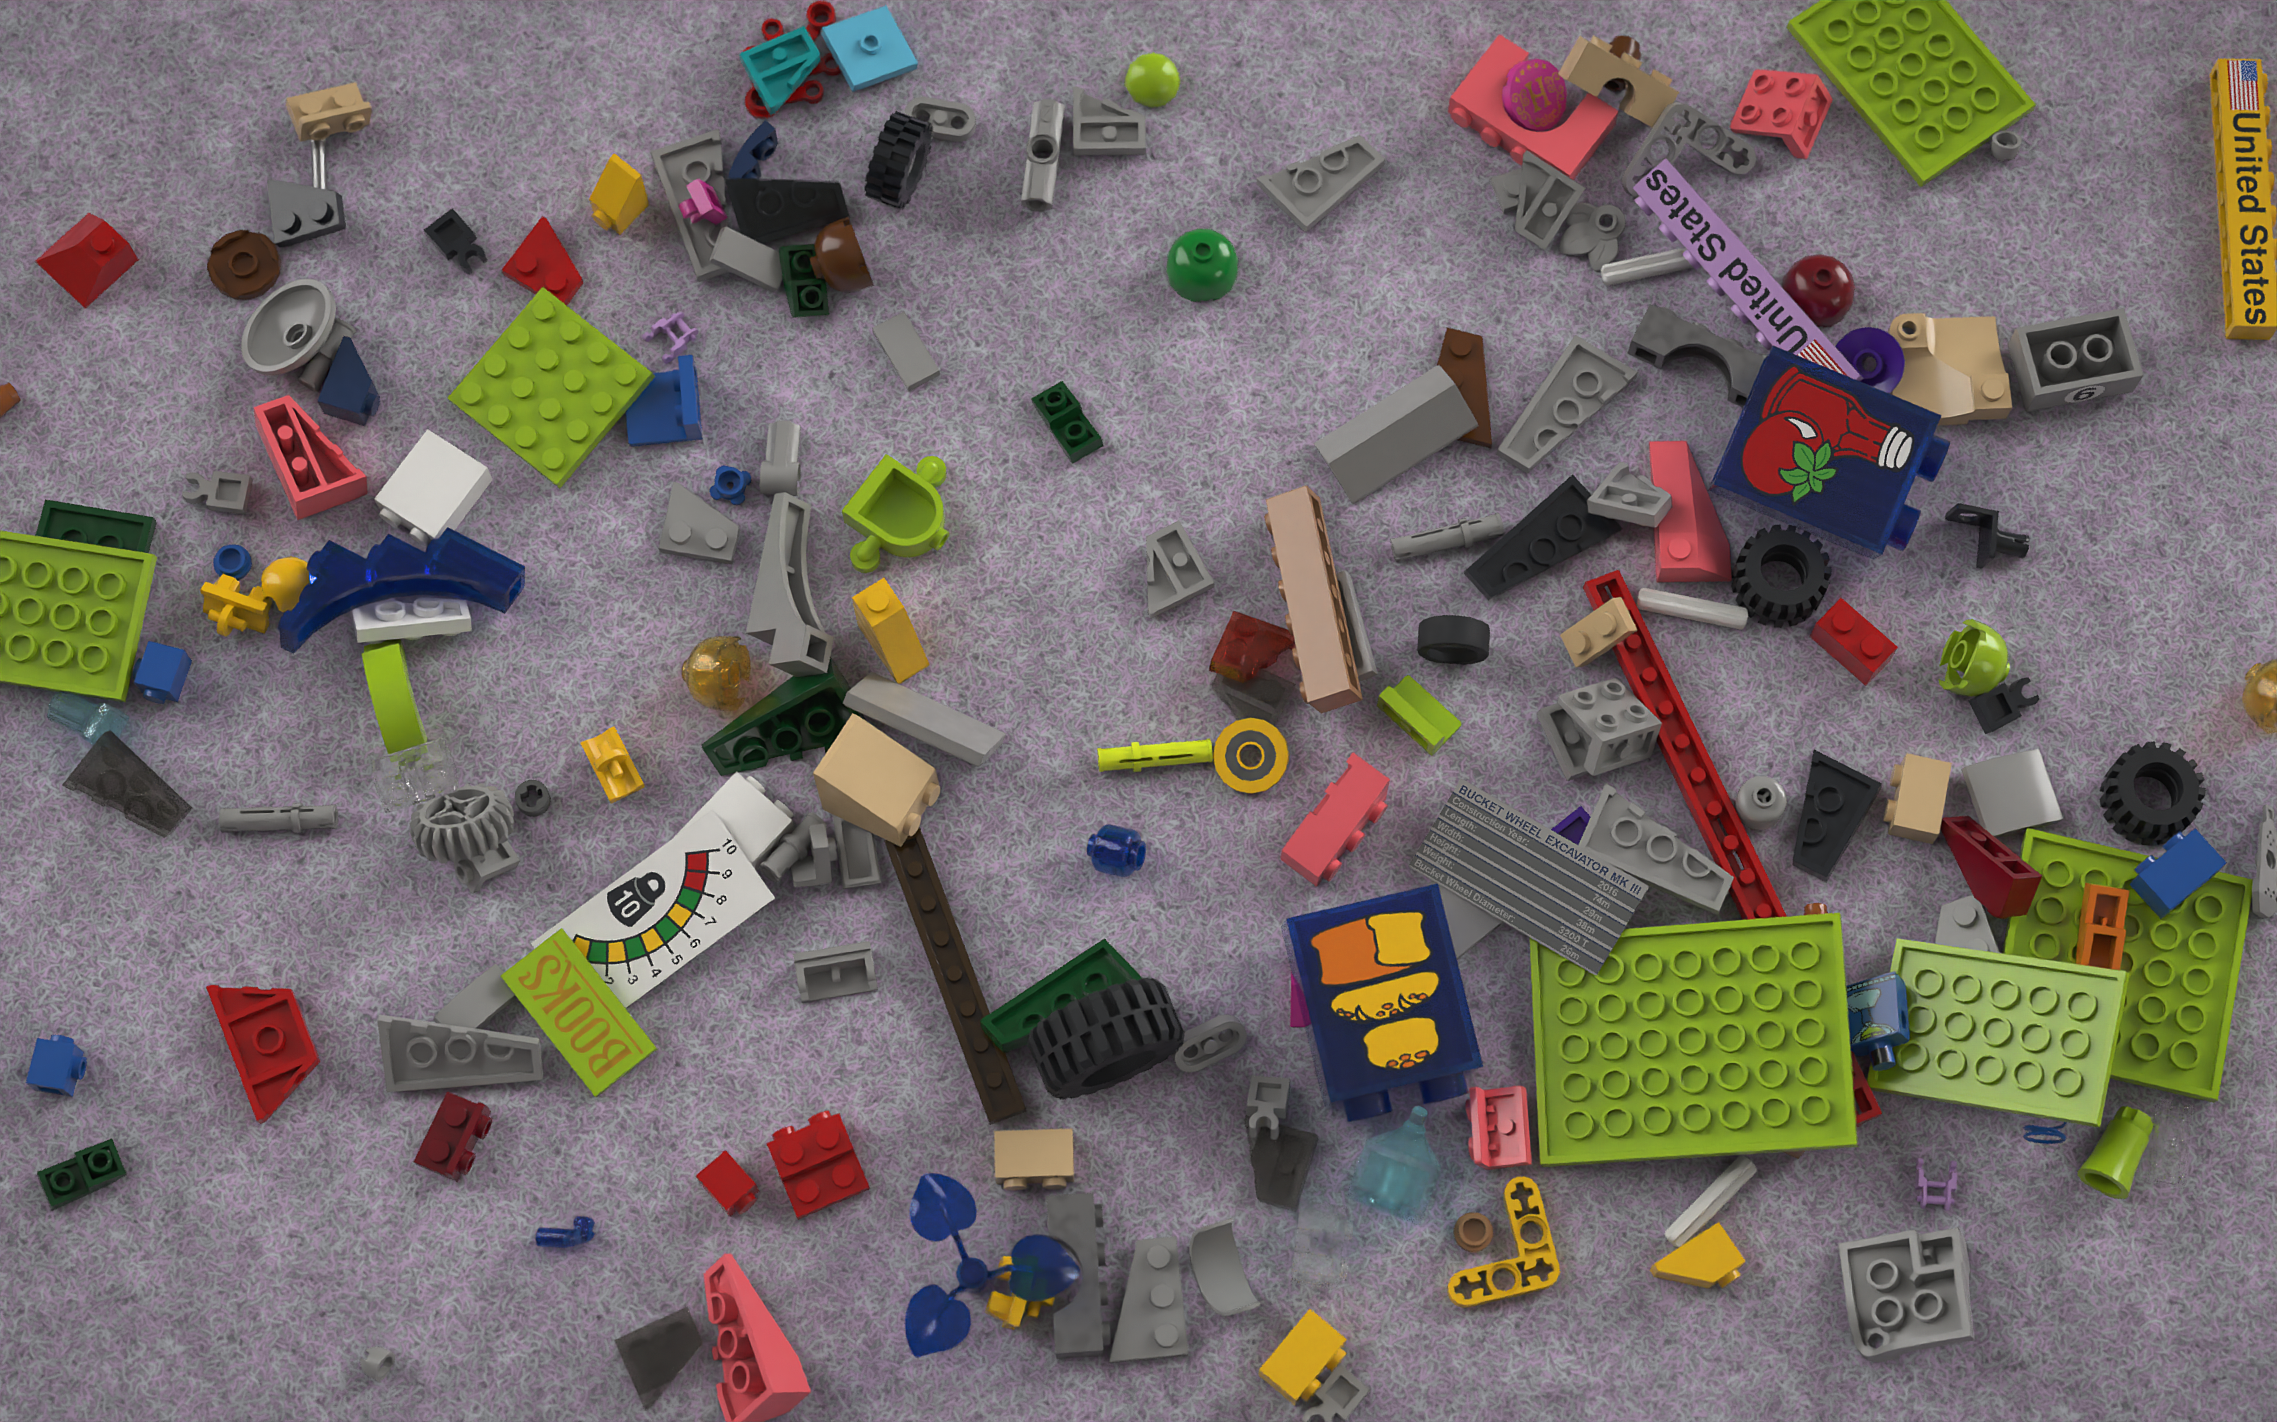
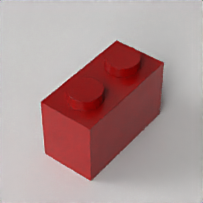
[1809,598,1898,686]

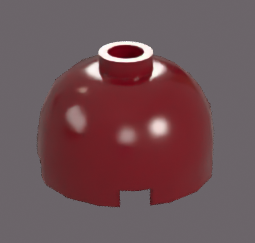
[1781,254,1855,328]

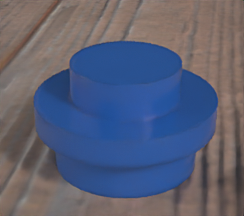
[213,544,252,581]

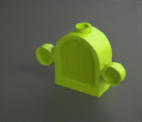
[842,454,950,573]

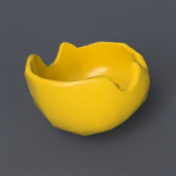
[261,556,319,613]

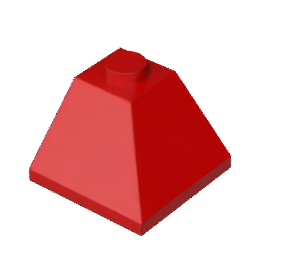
[35,213,139,309]

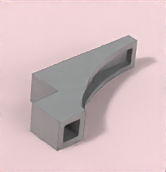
[746,492,834,677]

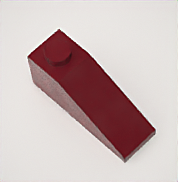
[1940,815,2042,919]

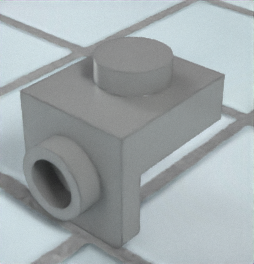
[790,823,837,887]

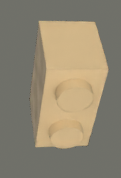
[1883,753,1952,844]
[994,1129,1074,1190]

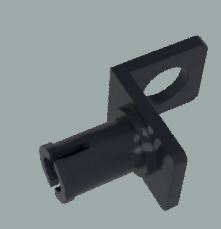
[1945,503,2030,569]

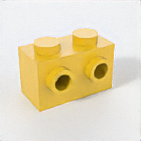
[1258,1309,1347,1406]

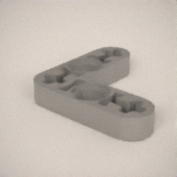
[1622,102,1756,198]

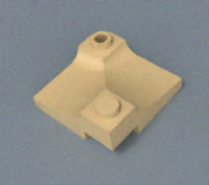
[1888,313,2012,427]

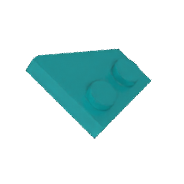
[739,26,821,115]

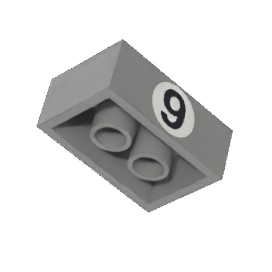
[2008,308,2143,412]

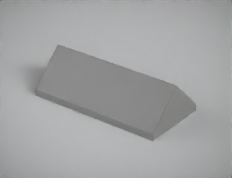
[1314,365,1479,504]

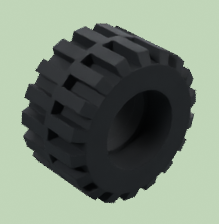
[1731,524,1832,628]
[2099,741,2206,846]

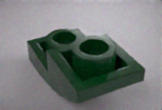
[778,244,829,318]
[1031,381,1104,464]
[37,1138,126,1211]

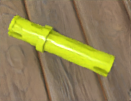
[1097,738,1213,772]

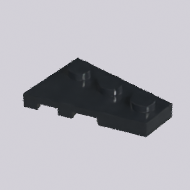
[723,177,850,244]

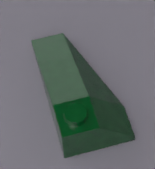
[701,656,866,776]

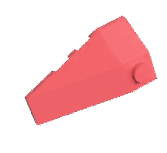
[1649,441,1732,582]
[703,1253,811,1422]

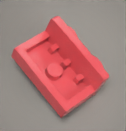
[1466,1085,1532,1170]

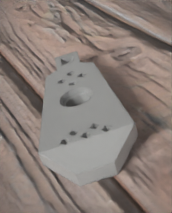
[2252,804,2277,919]

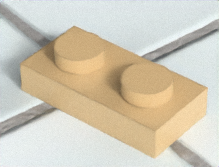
[1560,597,1637,668]

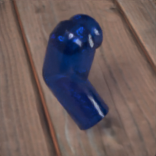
[535,1216,595,1248]

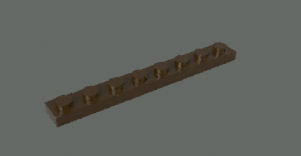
[884,828,1026,1125]

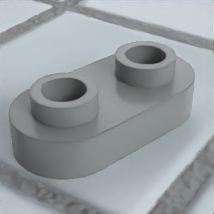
[904,97,976,142]
[1171,1014,1247,1072]

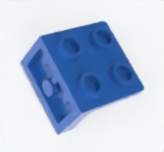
[626,354,703,447]

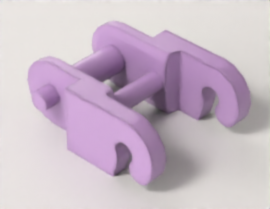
[642,312,699,364]
[1915,1158,1957,1211]

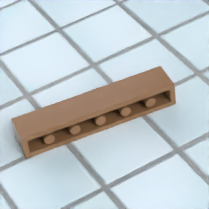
[1264,485,1363,714]

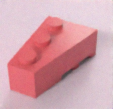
[253,395,368,520]

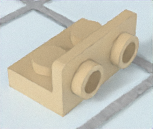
[286,82,372,142]

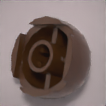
[809,217,874,293]

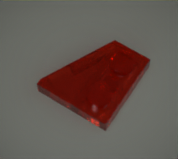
[1208,611,1296,683]

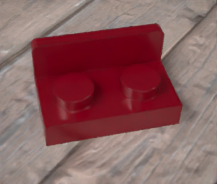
[413,1091,493,1182]

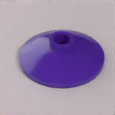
[1835,327,1905,401]

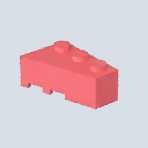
[1280,752,1390,887]

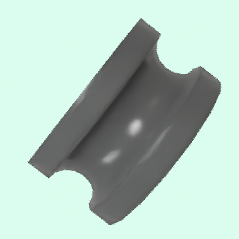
[514,780,551,817]

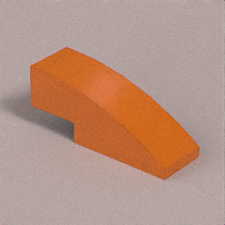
[2076,883,2129,970]

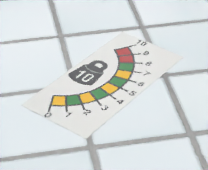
[531,809,775,1008]

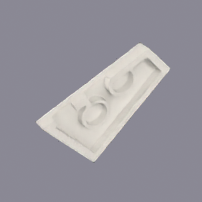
[348,593,472,644]

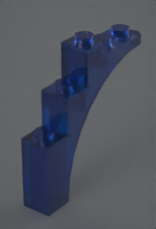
[278,527,525,654]

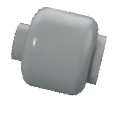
[1734,776,1787,830]

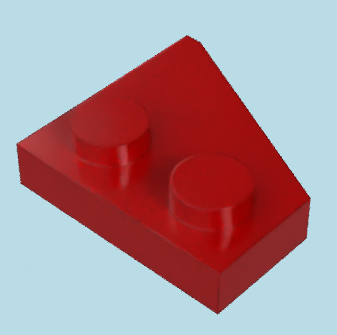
[502,216,583,305]

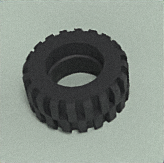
[1028,978,1185,1099]

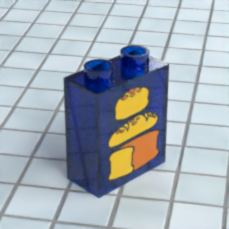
[1281,883,1483,1123]

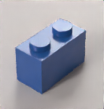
[2129,828,2227,919]

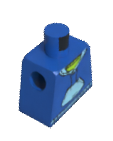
[1846,971,1910,1071]

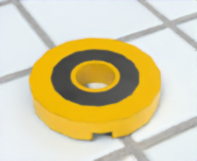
[1213,718,1290,794]

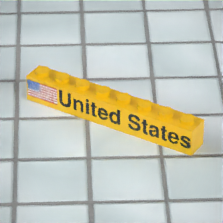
[2210,58,2277,340]

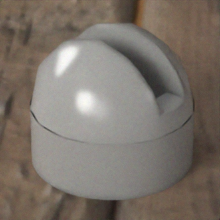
[1991,130,2022,162]
[360,1346,395,1382]

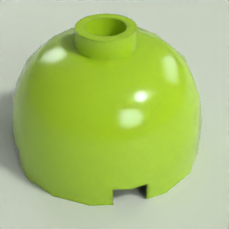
[1938,619,2010,697]

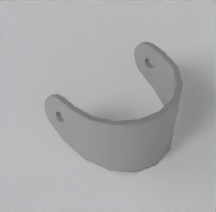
[1189,1218,1260,1316]

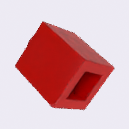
[696,1150,759,1217]

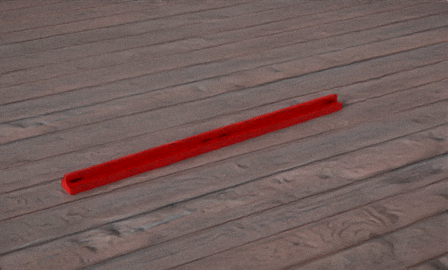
[1583,569,1882,1128]

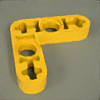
[1447,1176,1560,1308]

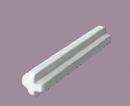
[1601,247,1694,286]
[1637,588,1748,630]
[1664,1155,1757,1248]

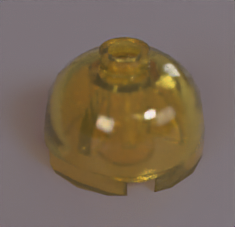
[682,636,751,711]
[2242,659,2277,734]

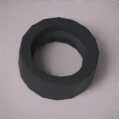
[1417,615,1490,665]

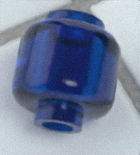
[1087,824,1146,878]

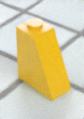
[852,578,930,684]

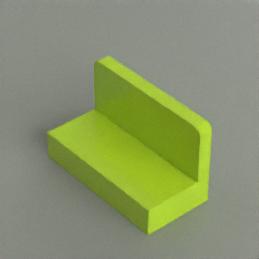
[1377,675,1461,756]

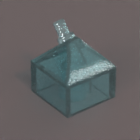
[1347,1106,1441,1226]

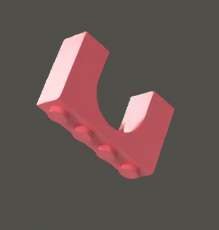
[1448,34,1619,180]

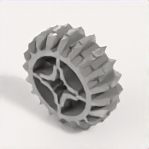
[409,783,514,864]

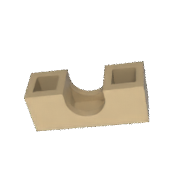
[1558,35,1679,128]

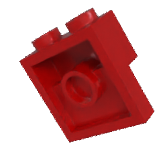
[766,1111,870,1220]

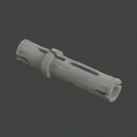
[1390,513,1505,562]
[219,803,338,833]

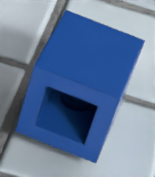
[133,641,192,704]
[26,1035,87,1097]

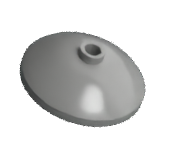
[241,279,336,376]

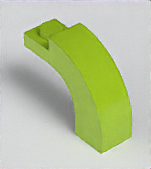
[362,638,429,767]

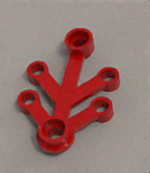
[743,0,841,119]

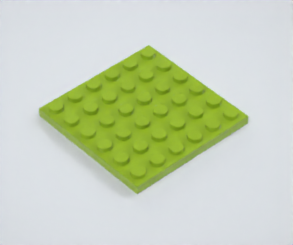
[2002,828,2253,1103]

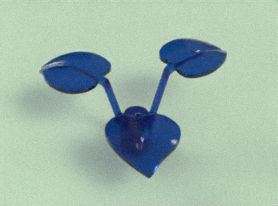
[905,1173,1080,1358]

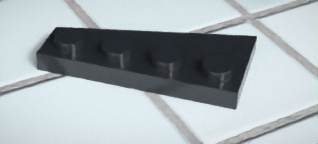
[1464,474,1623,600]

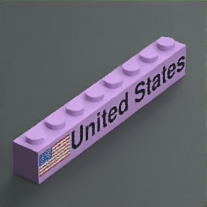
[1633,158,1864,391]

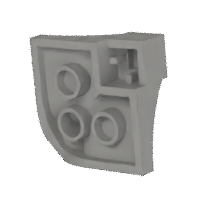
[1838,1228,1975,1362]

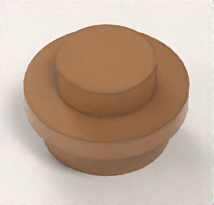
[1453,1212,1493,1252]

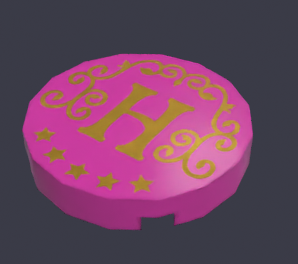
[1502,58,1567,132]

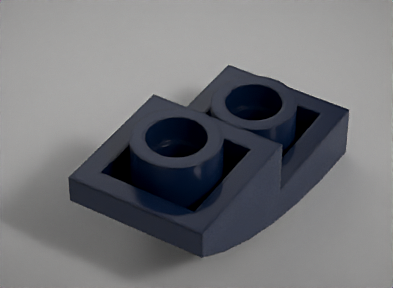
[728,120,778,178]

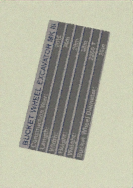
[1409,779,1649,975]

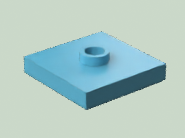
[821,6,918,92]

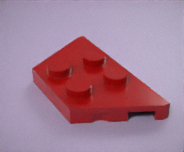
[206,985,321,1124]

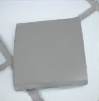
[1961,749,2063,838]

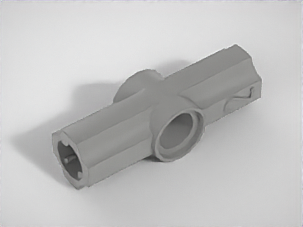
[1021,99,1065,212]

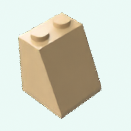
[813,714,941,847]

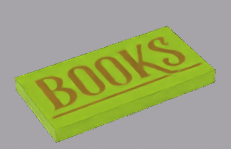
[500,928,657,1097]

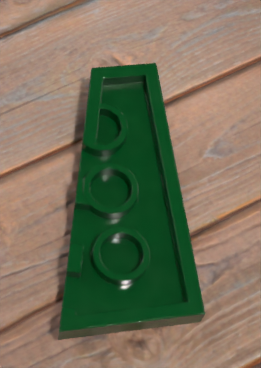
[980,938,1142,1053]

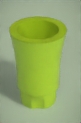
[2077,1106,2154,1199]

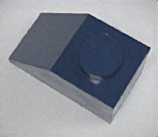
[317,336,380,426]

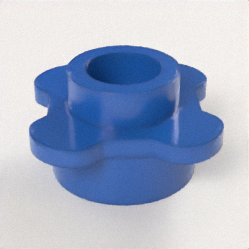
[709,465,752,505]

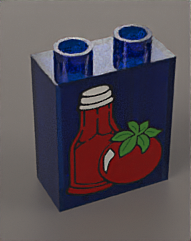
[1708,346,1950,560]

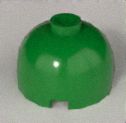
[1166,228,1238,302]

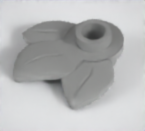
[1559,203,1626,272]

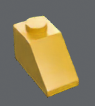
[589,153,650,235]
[1649,1222,1746,1289]

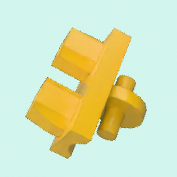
[200,574,272,637]
[580,726,645,804]
[985,1255,1055,1330]

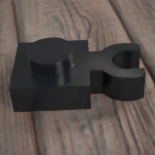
[424,208,487,275]
[1968,677,2040,734]

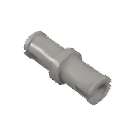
[298,318,357,392]
[760,812,827,883]

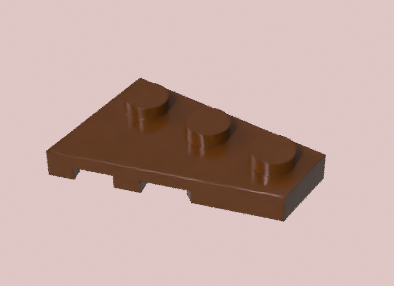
[1437,327,1492,449]

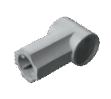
[760,420,801,496]

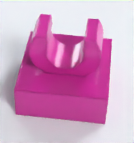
[679,178,728,225]

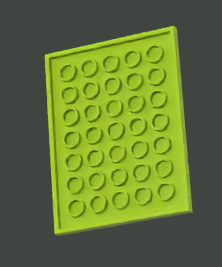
[1529,913,1858,1167]

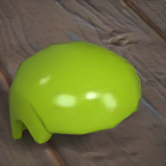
[1124,52,1181,108]

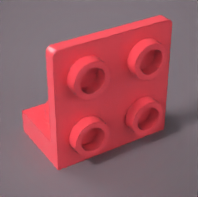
[1729,69,1833,159]

